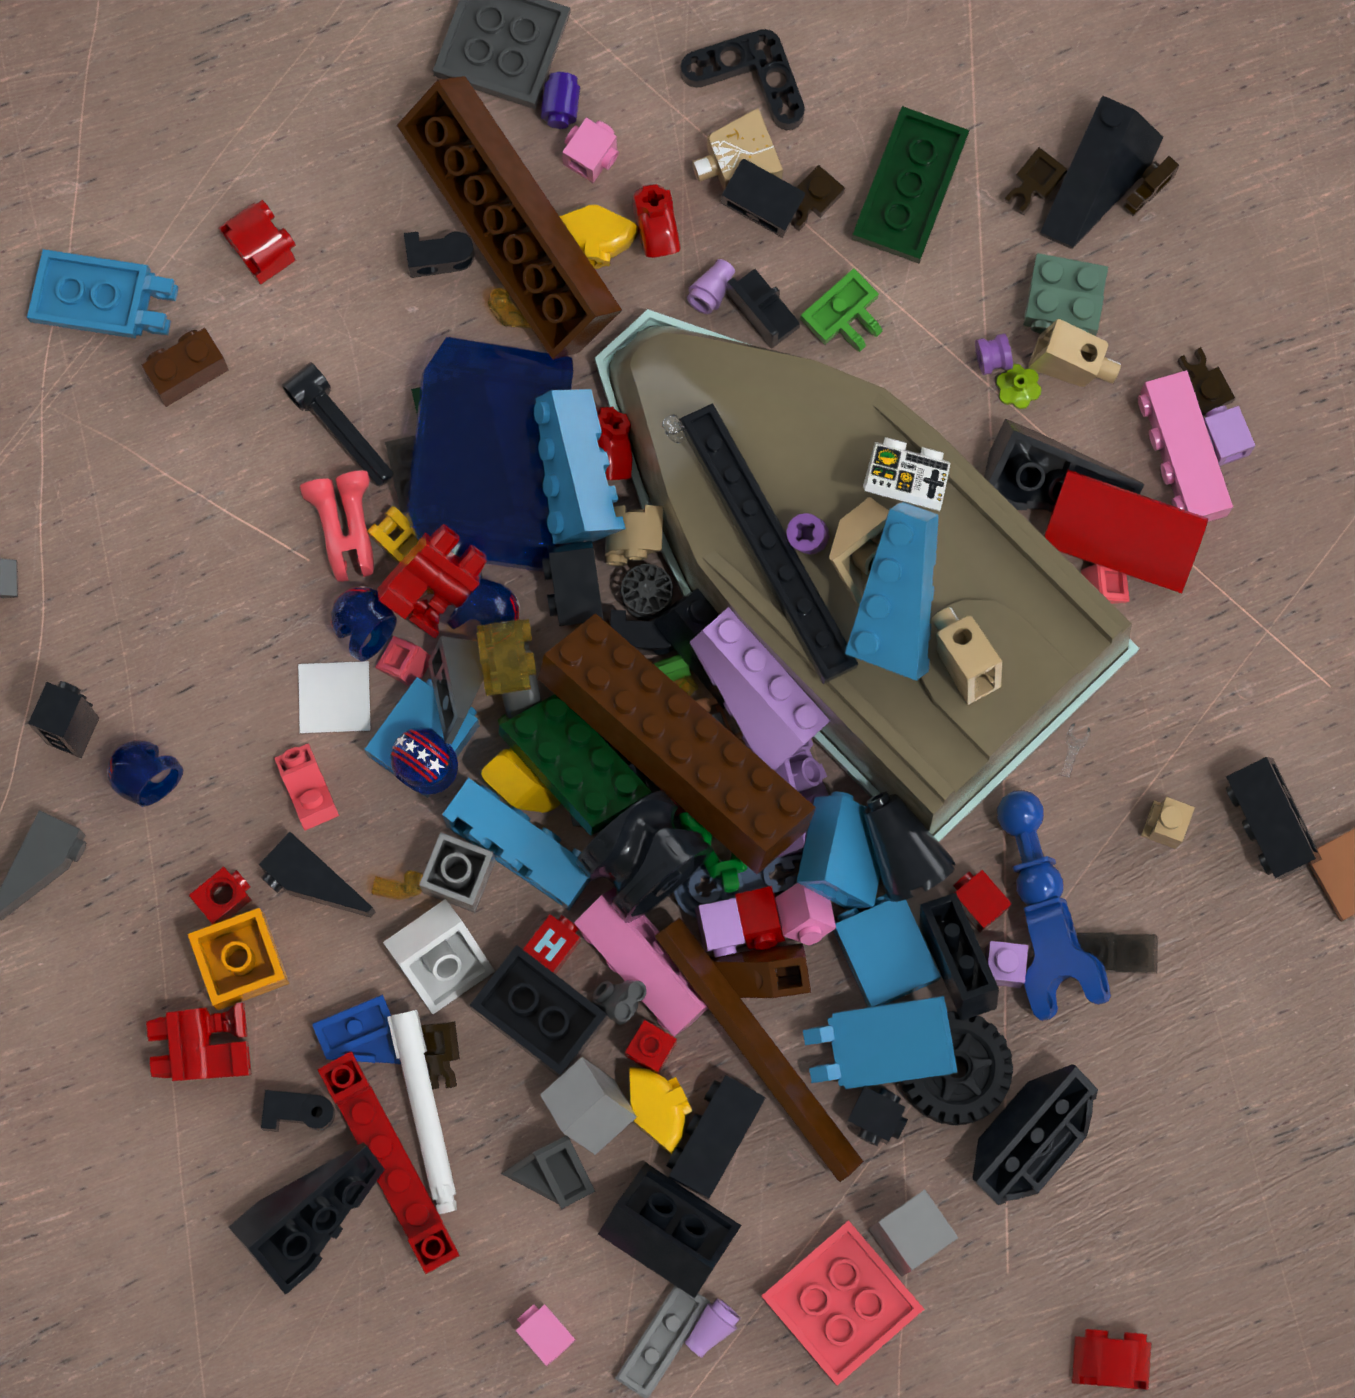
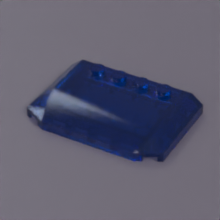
[406,337,573,572]

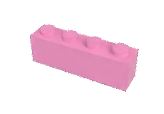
[1138,370,1233,522]
[574,887,708,1037]

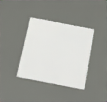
[298,661,371,733]

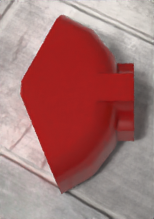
[632,184,681,258]
[596,407,633,480]

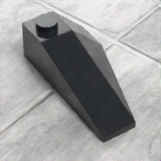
[1039,95,1164,249]
[984,419,1144,512]
[228,1142,385,1295]

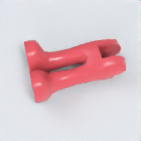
[300,471,374,582]

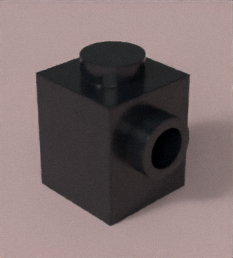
[846,1087,908,1146]

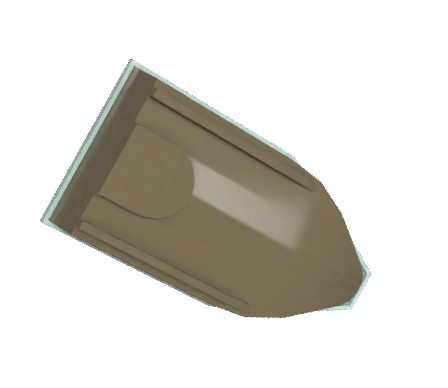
[595,309,1140,842]

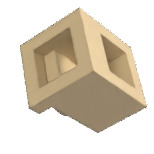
[1141,797,1195,849]

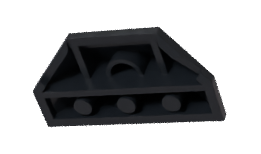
[972,1064,1098,1205]

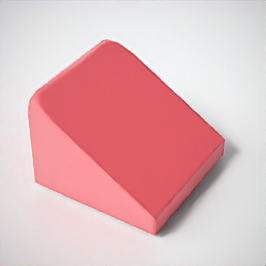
[1081,564,1130,604]
[375,636,431,687]

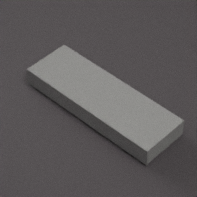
[615,1286,710,1398]

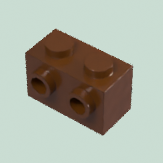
[142,328,229,407]

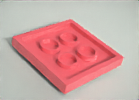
[761,1220,924,1386]

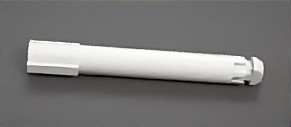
[387,1010,457,1214]

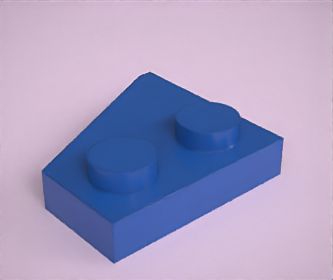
[312,994,401,1065]

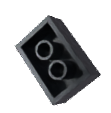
[469,945,608,1077]

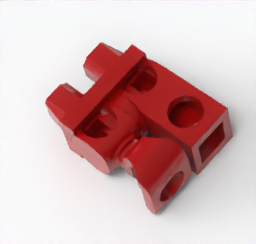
[377,524,487,638]
[146,1002,252,1081]

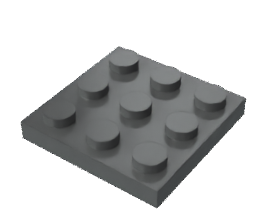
[433,0,571,109]

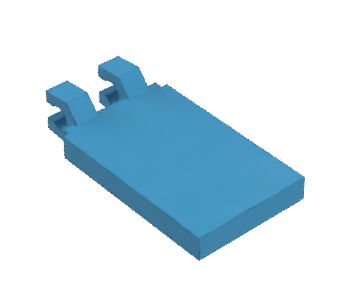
[27,249,179,339]
[803,996,958,1089]

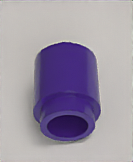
[541,72,580,129]

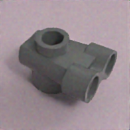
[592,980,647,1025]

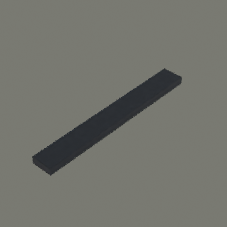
[678,403,858,684]

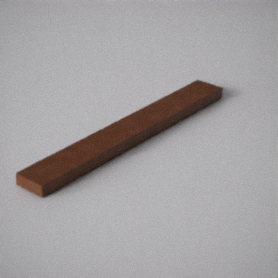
[655,917,864,1182]

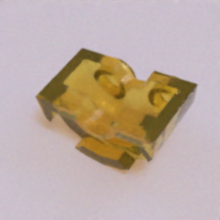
[477,619,536,696]

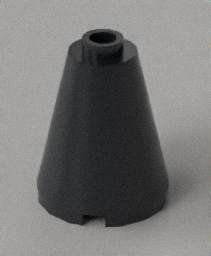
[864,792,956,902]

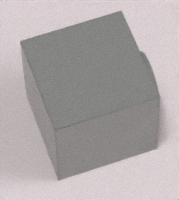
[419,832,496,913]
[540,1057,637,1155]
[869,1190,958,1277]

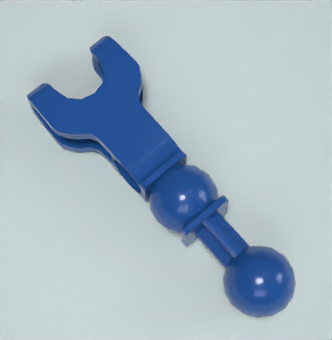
[997,790,1111,1021]

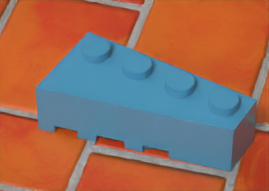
[534,389,626,544]
[845,502,939,681]
[442,777,590,911]

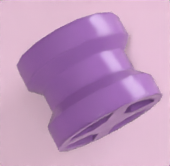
[975,333,1013,375]
[786,513,830,555]

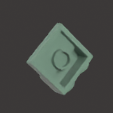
[1023,253,1108,336]

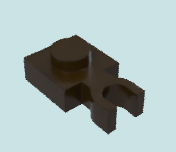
[1005,147,1068,215]
[1123,156,1179,217]
[795,165,845,231]
[1178,347,1235,416]
[421,1021,460,1090]

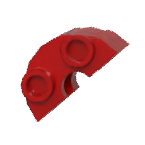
[219,200,296,285]
[1072,1329,1152,1390]

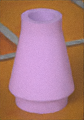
[687,259,735,314]
[685,1298,740,1357]

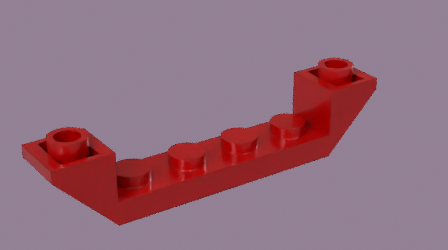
[317,1051,460,1274]

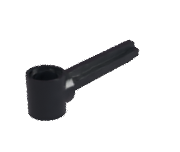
[282,362,394,487]

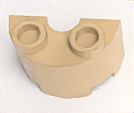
[605,505,663,566]

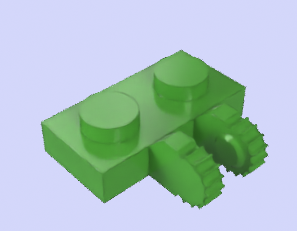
[800,268,883,352]

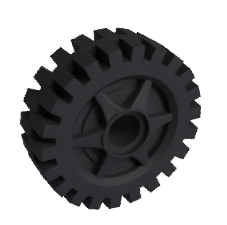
[901,1011,1013,1126]

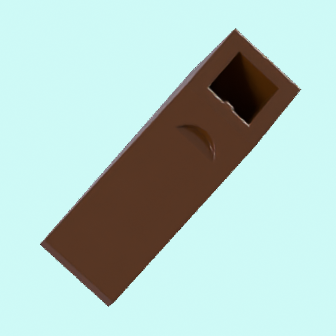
[710,943,811,998]

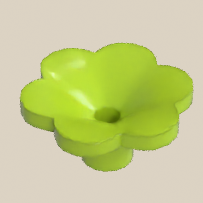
[996,364,1041,409]

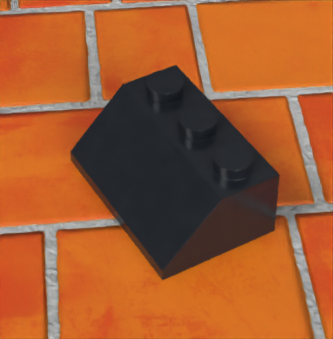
[598,1162,742,1298]

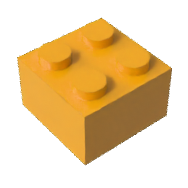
[187,907,290,1011]

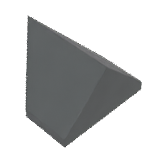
[501,1135,595,1209]

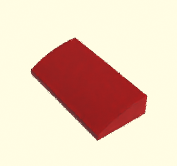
[1044,470,1209,594]

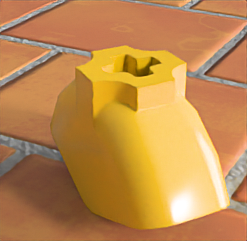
[560,205,639,269]
[482,748,561,813]
[629,1067,693,1155]

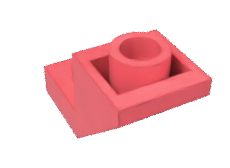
[274,743,339,831]

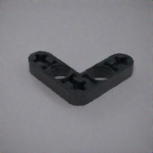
[681,29,805,130]

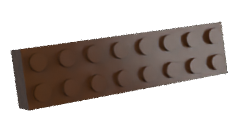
[397,76,622,360]
[538,613,816,874]

